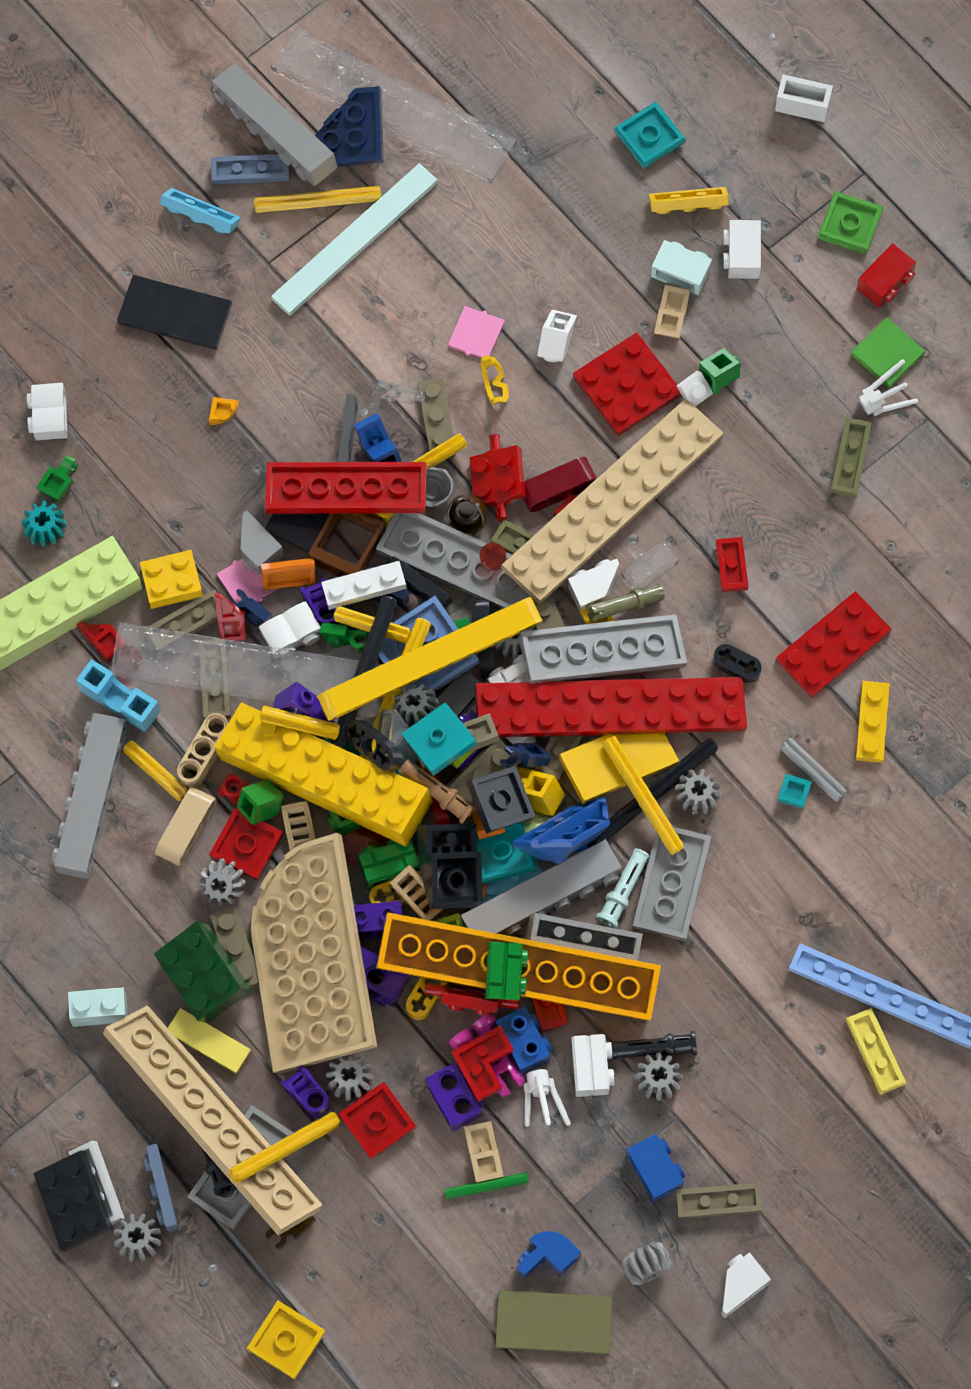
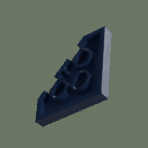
[314,86,384,167]

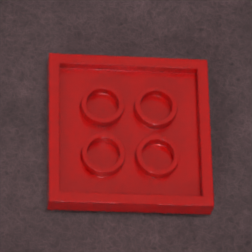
[573,332,682,436]

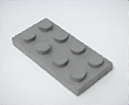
[632,827,712,942]
[187,1105,293,1230]

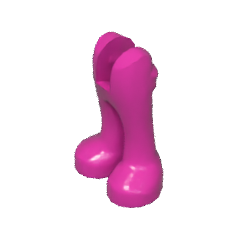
[449,1013,525,1097]

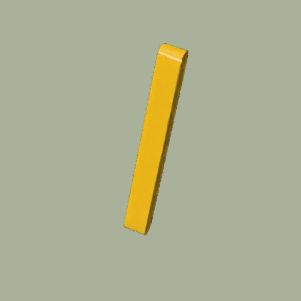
[317,597,543,721]

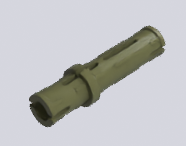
[587,584,665,622]

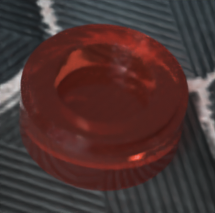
[480,543,506,571]

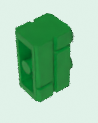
[357,839,420,890]
[485,942,528,1000]

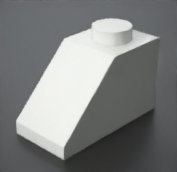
[537,310,577,362]
[721,1253,771,1318]

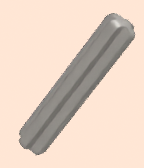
[781,738,846,802]

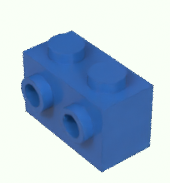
[495,1007,553,1074]

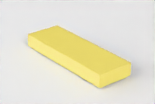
[168,1008,251,1075]
[845,1008,906,1095]

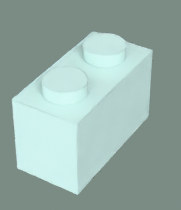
[651,240,712,296]
[68,987,128,1027]

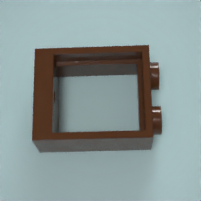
[308,513,386,577]

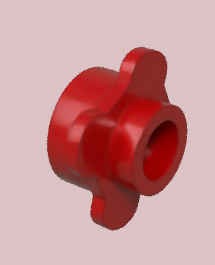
[218,774,250,805]

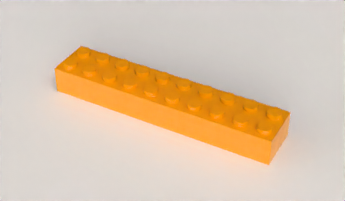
[376,913,661,1021]

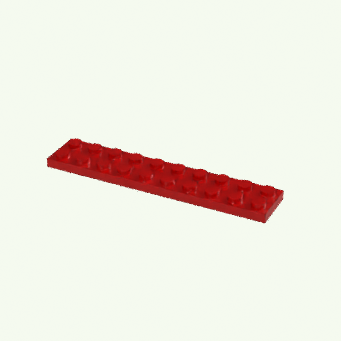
[475,677,747,738]

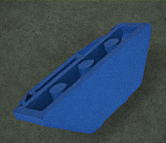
[512,798,610,864]

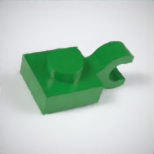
[36,455,78,503]
[320,622,369,652]

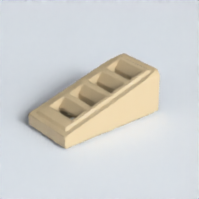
[281,801,315,851]
[389,865,443,921]

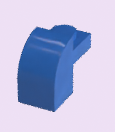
[354,413,402,462]
[517,1231,581,1280]

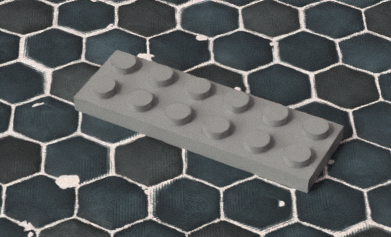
[376,513,530,609]
[519,614,687,684]

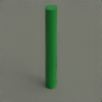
[444,1172,529,1200]

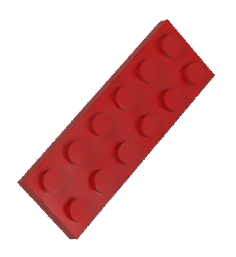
[265,462,426,514]

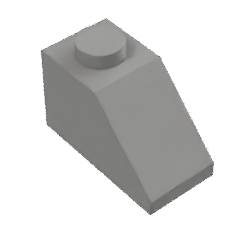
[240,510,284,575]

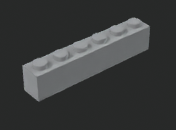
[212,63,338,187]
[52,713,127,880]
[461,839,622,936]

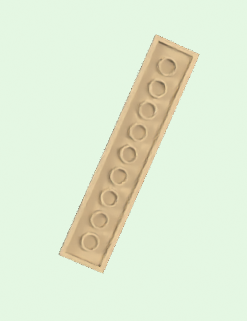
[501,399,724,604]
[103,1005,323,1235]

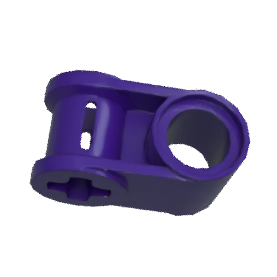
[300,578,340,627]
[280,1066,330,1119]

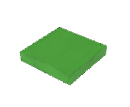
[818,191,884,255]
[851,317,925,388]

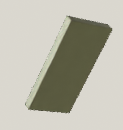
[496,1290,612,1355]

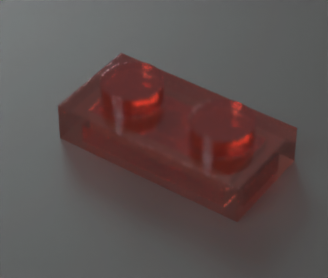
[342,826,390,866]

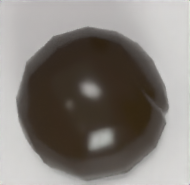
[446,495,487,536]

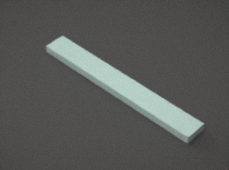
[271,163,438,316]

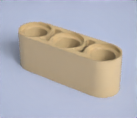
[177,713,228,790]
[155,787,217,867]

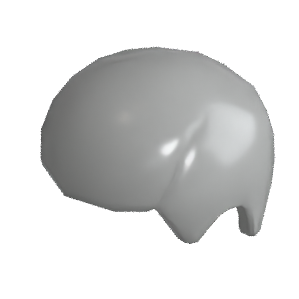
[426,467,454,508]

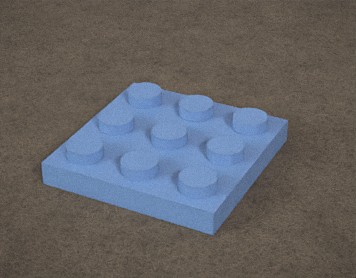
[378,596,480,692]

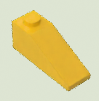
[506,766,565,816]

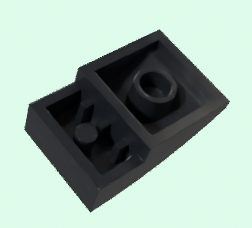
[417,823,482,909]

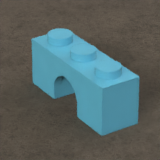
[76,659,161,733]

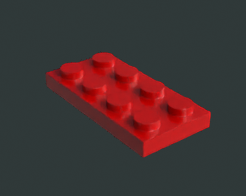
[776,591,892,699]

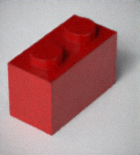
[856,243,916,308]

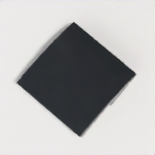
[265,513,330,552]

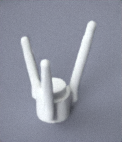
[858,359,918,416]
[523,1069,571,1127]

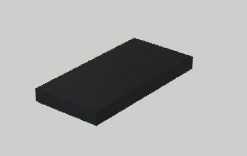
[117,275,232,350]

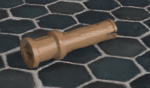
[399,759,476,824]

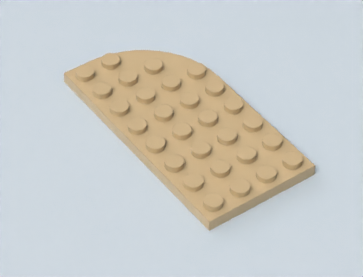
[251,833,377,1074]

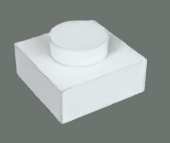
[677,371,713,407]

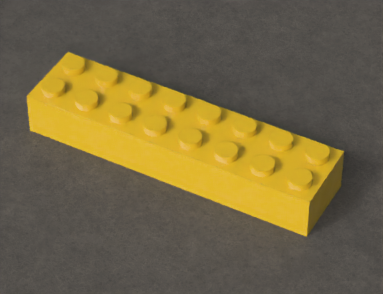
[214,702,433,847]

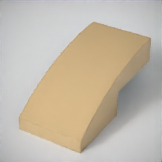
[654,285,690,339]
[464,1121,503,1182]

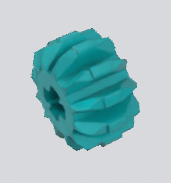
[21,500,67,547]

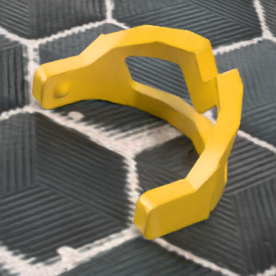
[480,355,509,405]

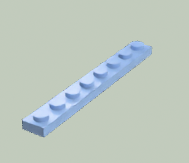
[789,943,971,1049]

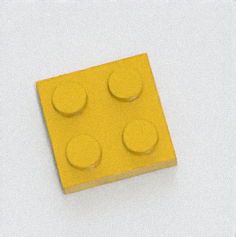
[140,550,203,609]
[247,1300,326,1380]

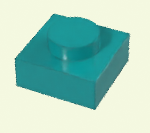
[777,774,812,809]

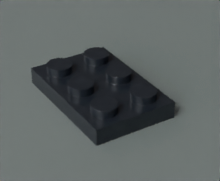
[33,1150,113,1252]

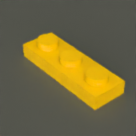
[649,187,729,214]
[856,681,890,763]

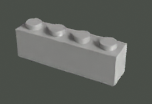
[525,913,643,961]

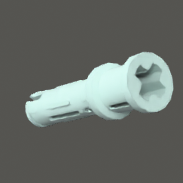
[595,848,650,929]

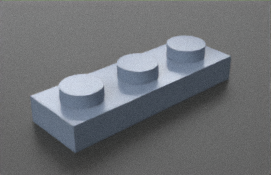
[211,154,289,185]
[143,1144,179,1232]

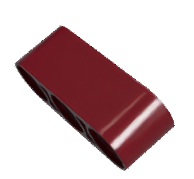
[523,457,597,513]

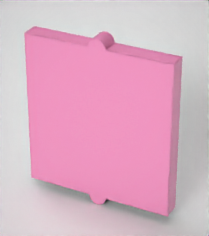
[448,306,505,358]
[217,558,279,603]

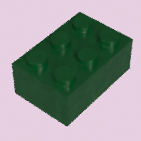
[154,921,252,1023]

